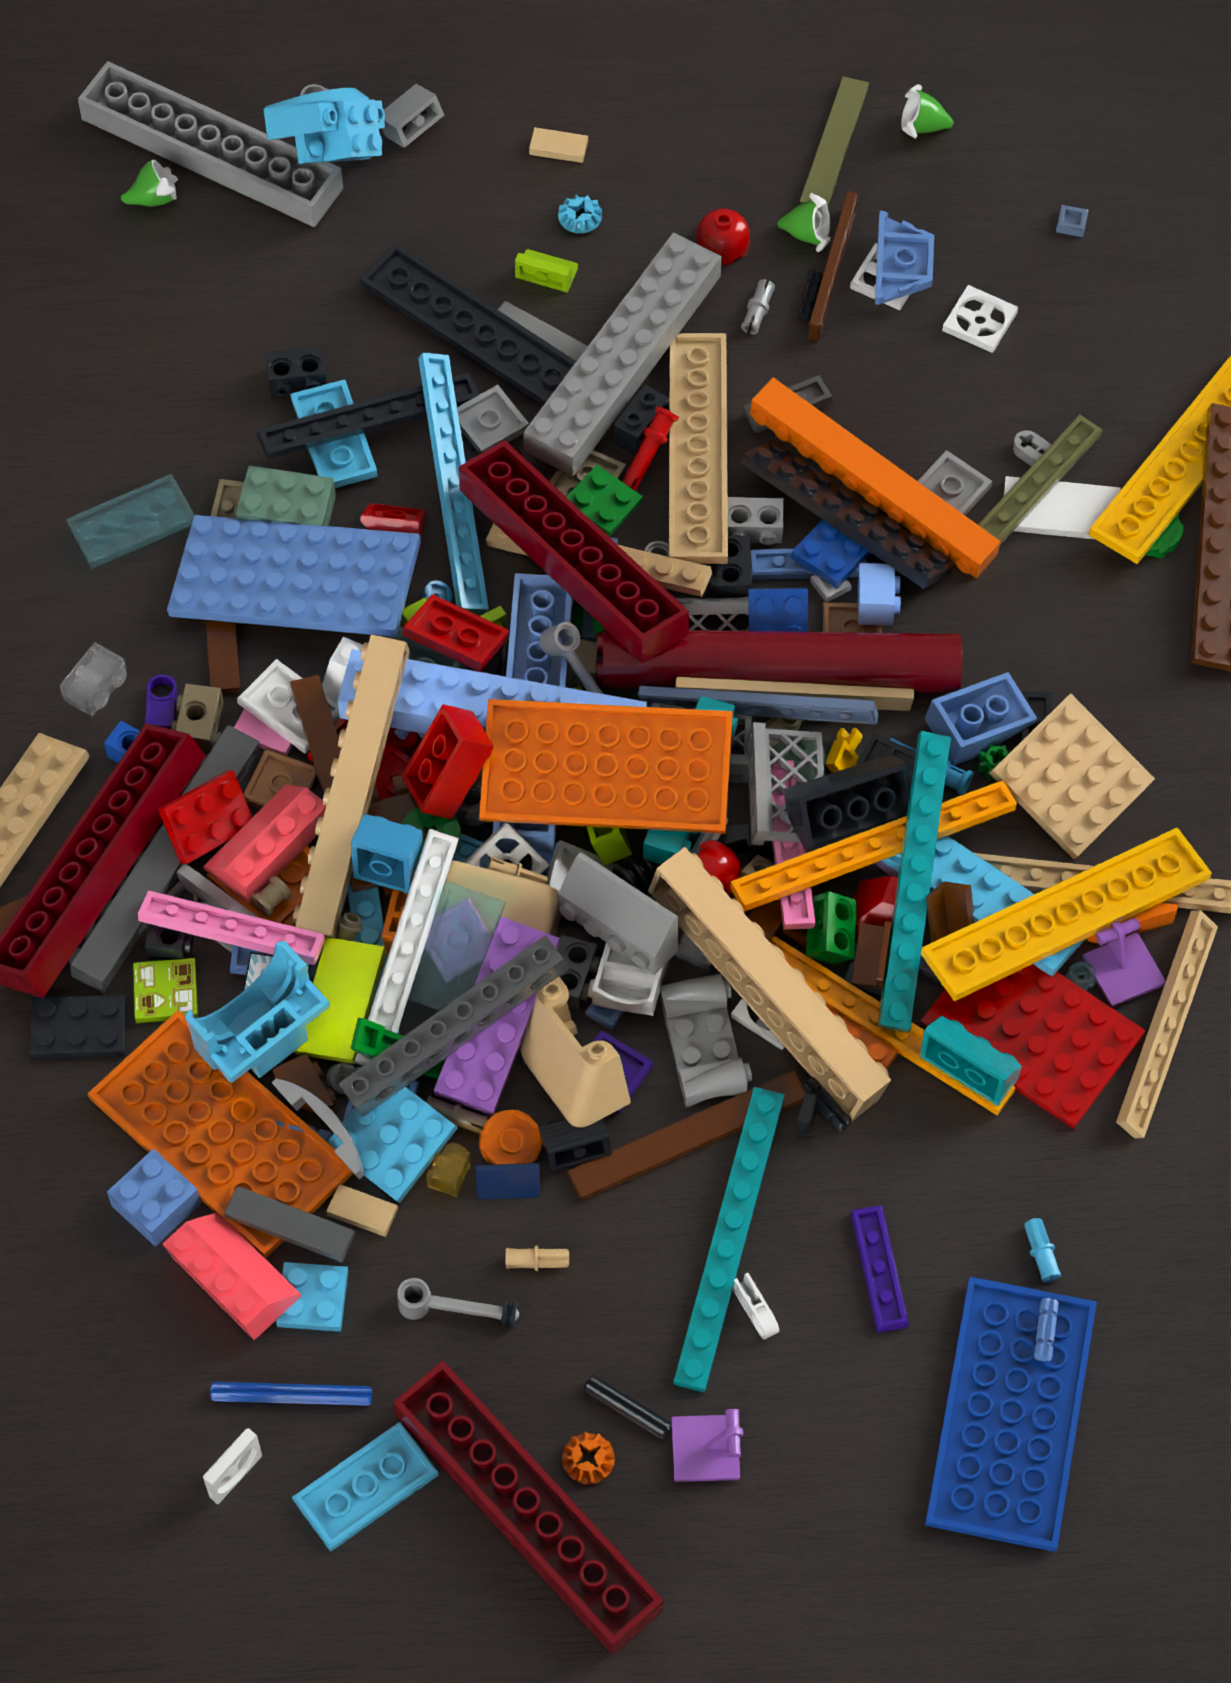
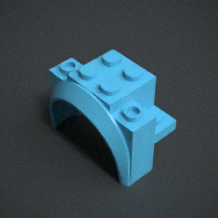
[263,88,385,164]
[185,941,330,1084]

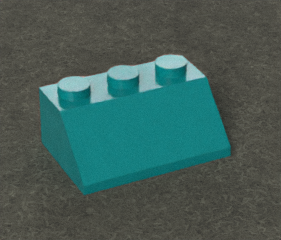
[919,1016,1022,1107]

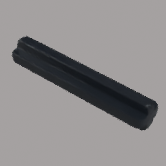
[584,1375,671,1439]

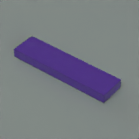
[850,1205,909,1333]

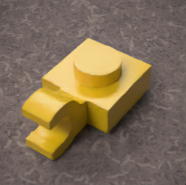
[825,728,862,773]

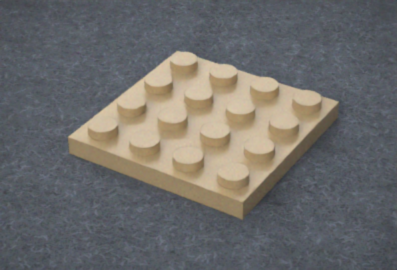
[989,693,1155,859]

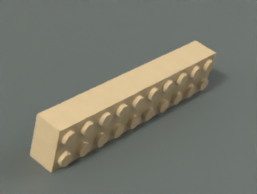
[648,847,891,1122]

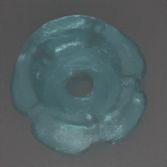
[1066,962,1097,991]

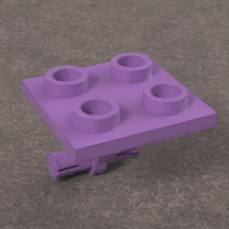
[1083,917,1166,1008]
[671,1409,743,1482]

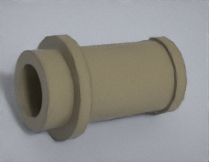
[336,913,362,941]

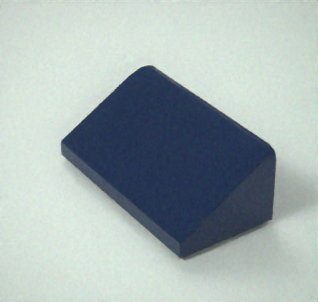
[475,1163,540,1200]

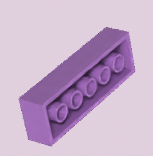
[434,917,559,1117]

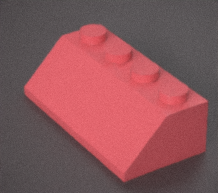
[203,785,326,904]
[163,1212,302,1340]

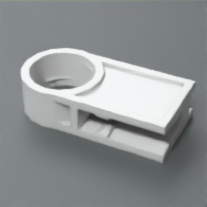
[733,1273,779,1340]

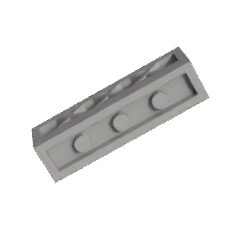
[676,597,748,631]
[166,864,259,953]

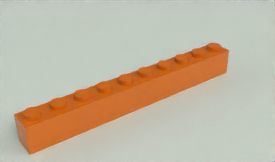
[750,377,1001,579]

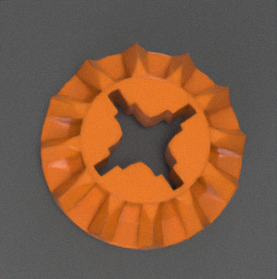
[562,1431,615,1484]

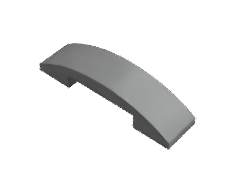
[271,1078,364,1180]

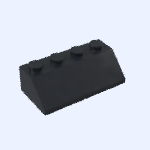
[783,755,911,853]

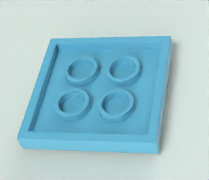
[327,1087,458,1203]

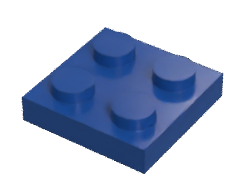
[791,519,871,589]
[748,588,808,632]

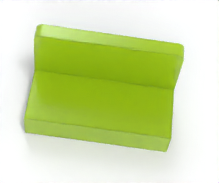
[515,249,578,293]

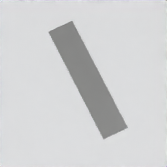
[498,301,588,361]

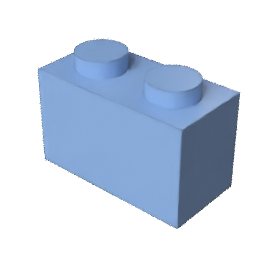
[858,563,901,626]

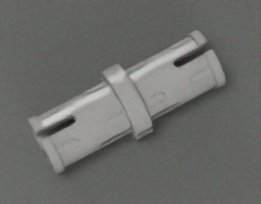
[741,279,775,335]

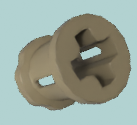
[250,876,292,916]

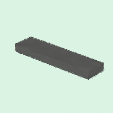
[224,1186,355,1262]

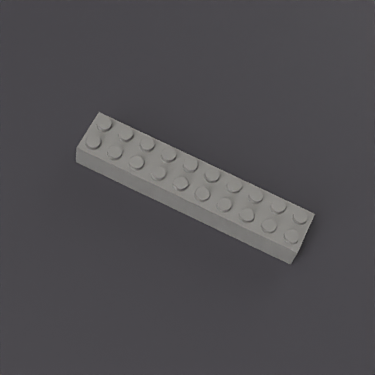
[78,61,343,227]
[524,232,722,477]

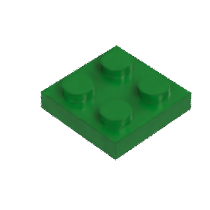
[567,464,643,537]

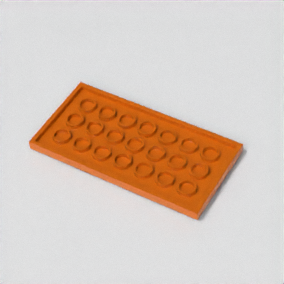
[479,699,733,834]
[87,1010,354,1259]

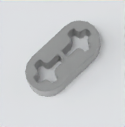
[1013,430,1052,466]

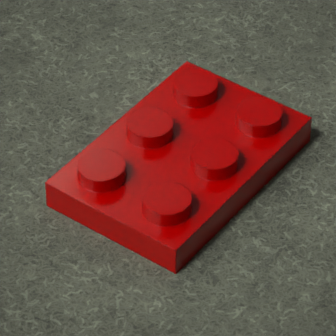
[402,594,510,672]
[158,770,252,864]

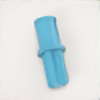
[1024,1218,1061,1283]

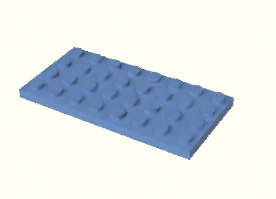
[167,515,421,637]

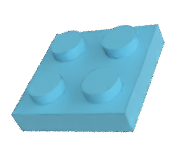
[276,1262,348,1332]

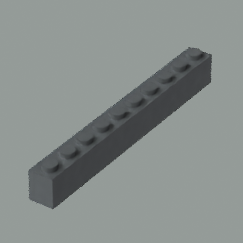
[69,725,259,993]

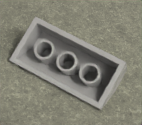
[558,852,678,975]

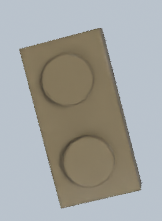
[211,479,244,518]

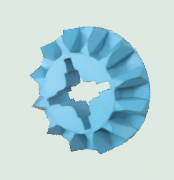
[558,194,602,233]

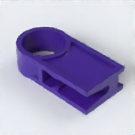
[145,674,178,729]

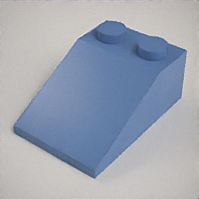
[925,672,1037,766]

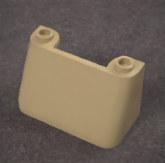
[424,860,562,949]
[520,977,631,1127]

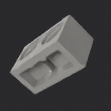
[728,497,783,545]

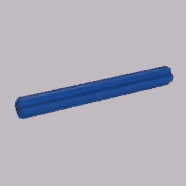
[210,1382,373,1406]

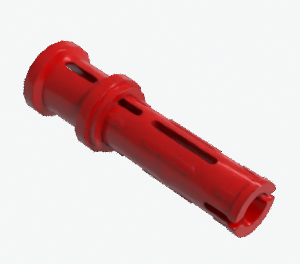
[621,406,679,491]

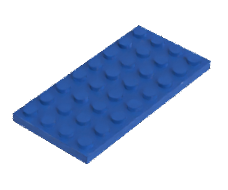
[925,1276,1097,1552]

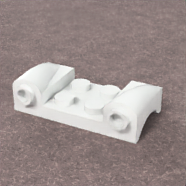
[588,902,679,1016]

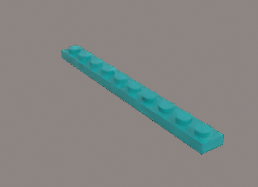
[877,731,951,1033]
[673,1087,784,1393]

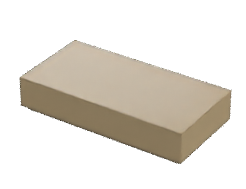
[529,127,588,163]
[326,1184,398,1237]

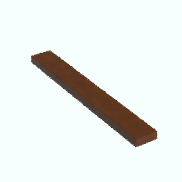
[290,675,380,893]
[568,1070,806,1202]

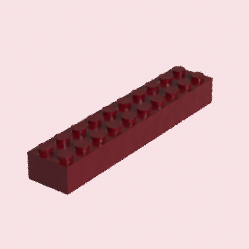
[459,440,689,663]
[0,723,206,998]
[393,1361,664,1655]

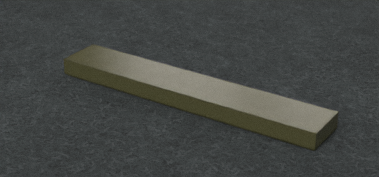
[799,76,869,207]
[978,414,1103,545]

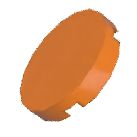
[479,1110,542,1165]

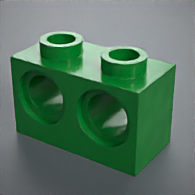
[806,891,856,965]

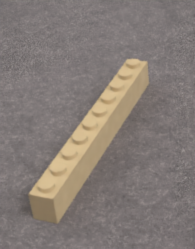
[292,634,410,939]

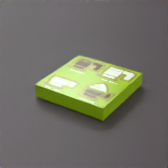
[133,958,198,1023]

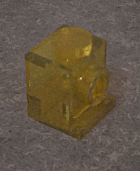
[426,1143,471,1197]

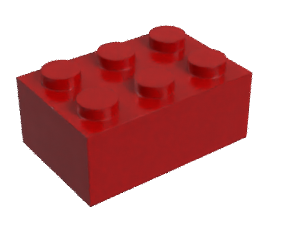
[401,704,494,819]

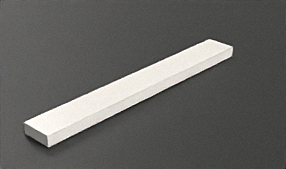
[354,829,459,1066]

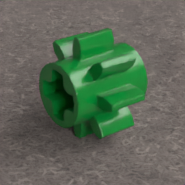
[978,744,1009,781]

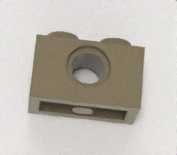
[171,684,224,754]

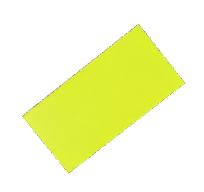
[294,937,387,1064]

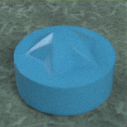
[422,580,452,602]

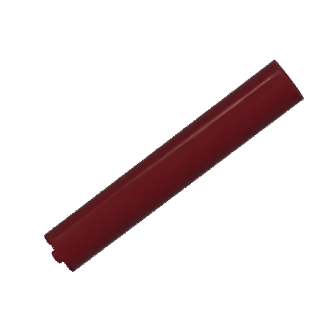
[597,629,962,693]

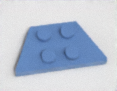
[875,211,934,305]

